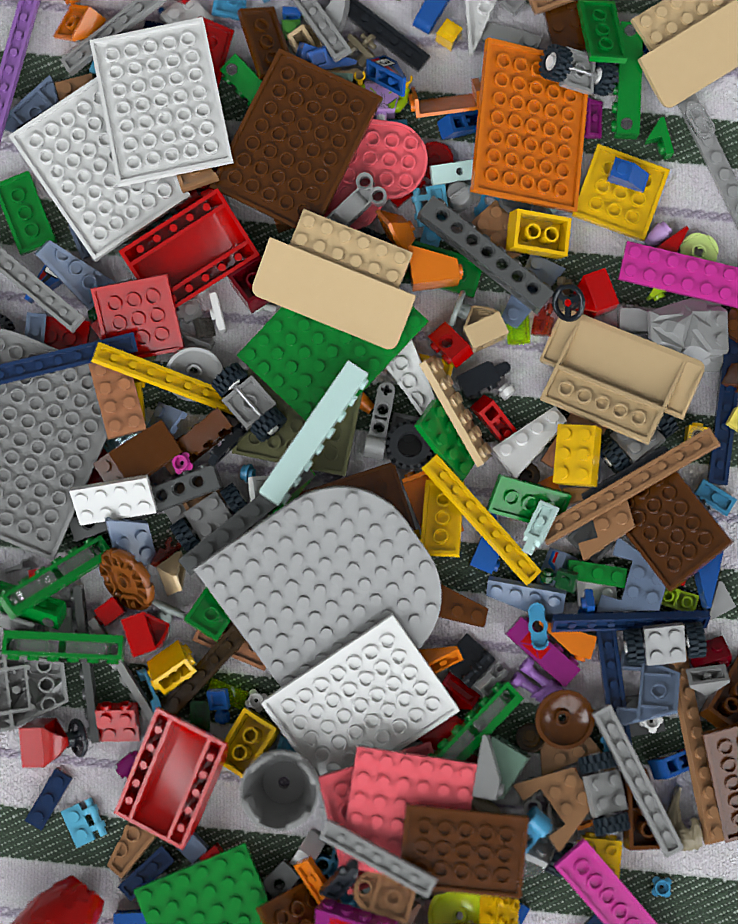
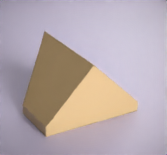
[287,24,322,54]
[157,551,186,597]

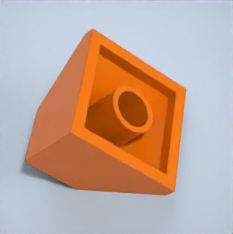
[53,4,107,41]
[375,209,415,250]

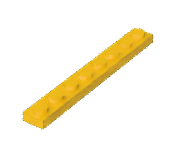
[91,342,233,415]
[421,454,541,585]

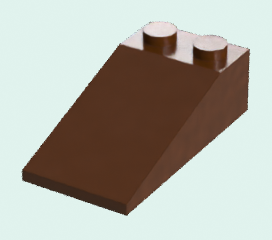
[93,420,183,482]
[699,655,738,728]

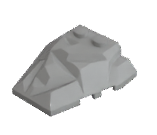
[648,298,729,372]
[0,651,69,732]

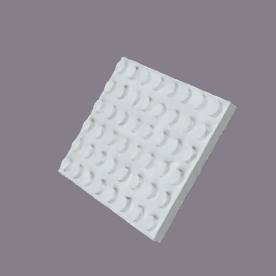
[89,17,233,187]
[9,77,191,262]
[261,613,460,776]

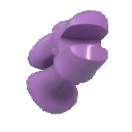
[509,656,563,702]

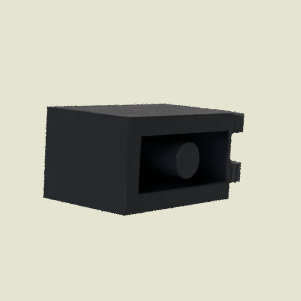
[455,361,511,400]

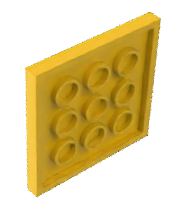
[571,144,670,242]

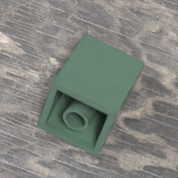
[477,735,531,800]

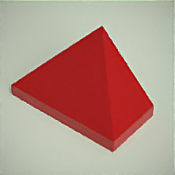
[442,672,481,710]

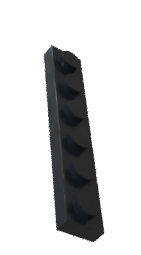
[329,0,430,73]

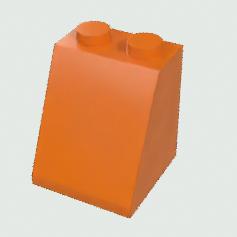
[408,245,463,292]

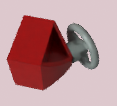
[121,598,187,657]

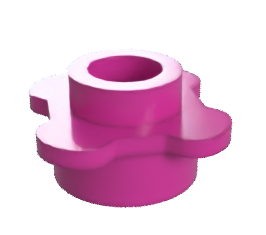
[172,452,193,474]

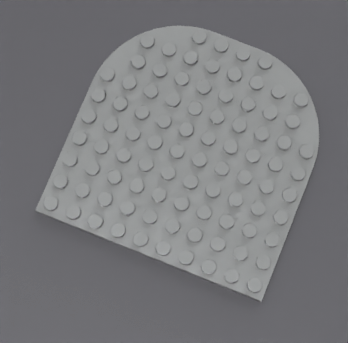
[0,329,108,561]
[194,486,441,687]

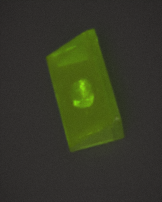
[505,307,531,346]
[206,677,249,710]

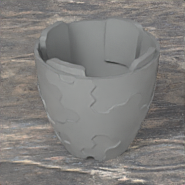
[240,749,320,832]

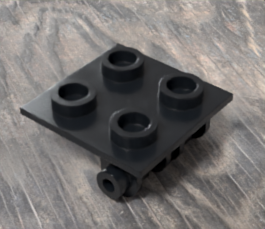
[448,633,496,688]

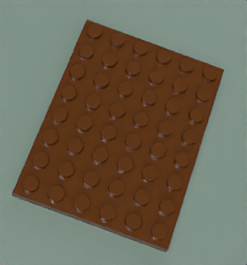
[209,48,383,229]

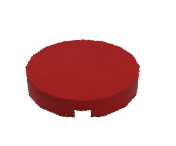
[424,141,454,179]

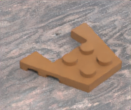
[563,487,636,561]
[540,736,615,797]
[513,767,590,852]

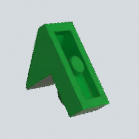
[644,117,674,160]

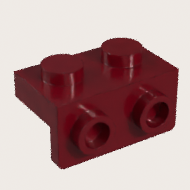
[687,635,732,668]

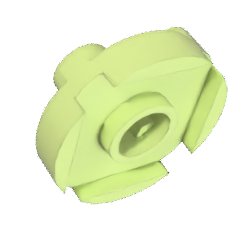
[679,233,719,262]

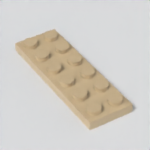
[419,355,492,467]

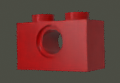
[428,322,474,368]

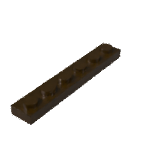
[161,625,246,716]

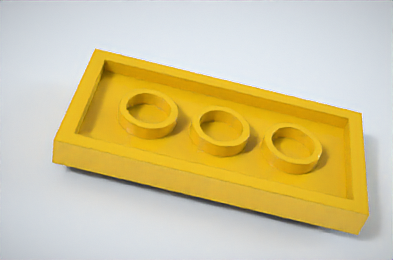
[420,480,465,557]

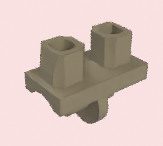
[346,33,377,68]

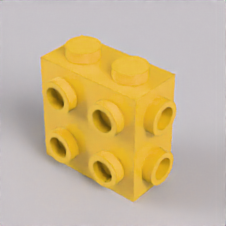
[146,639,196,694]
[576,832,622,878]
[479,895,520,924]

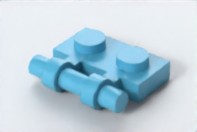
[412,184,448,227]
[61,797,108,848]

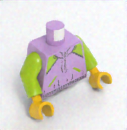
[353,71,413,121]

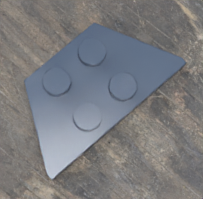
[4,75,59,133]
[105,517,157,567]

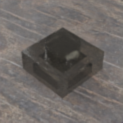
[193,317,216,339]

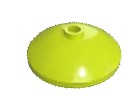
[428,892,480,924]

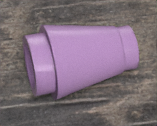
[644,221,673,247]

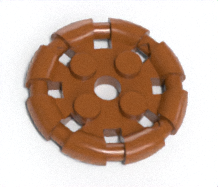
[99,548,155,611]

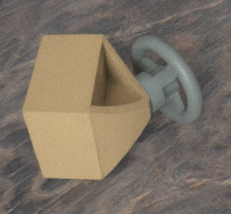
[449,290,509,353]

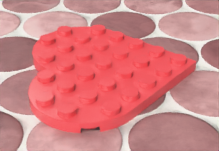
[323,119,428,231]

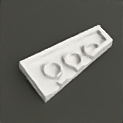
[386,339,437,415]

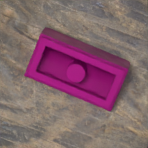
[584,98,603,139]

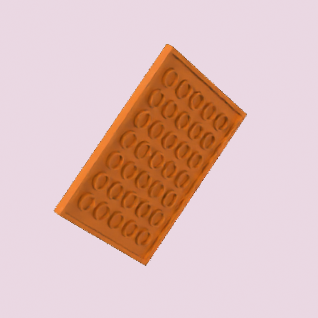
[470,37,588,213]

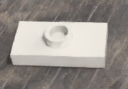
[209,292,227,334]

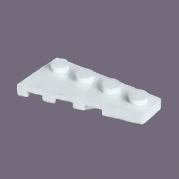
[492,406,567,478]

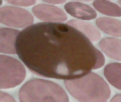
[535,689,594,749]

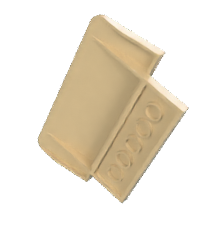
[630,0,738,108]
[252,209,416,349]
[540,310,705,445]

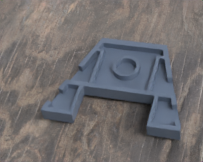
[596,539,666,613]
[616,650,680,726]

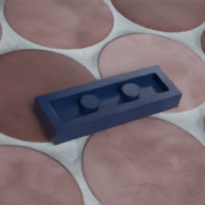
[24,768,73,831]
[118,845,176,902]

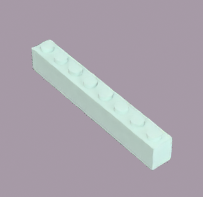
[259,361,369,507]

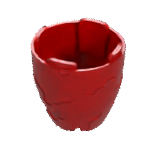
[11,875,104,924]

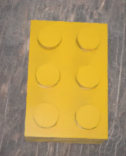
[505,209,572,259]
[553,424,602,487]
[223,708,280,778]

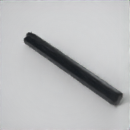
[581,445,669,500]

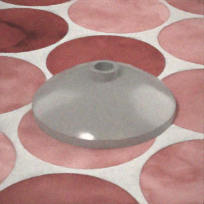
[166,346,223,402]

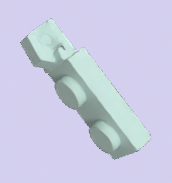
[522,500,559,556]

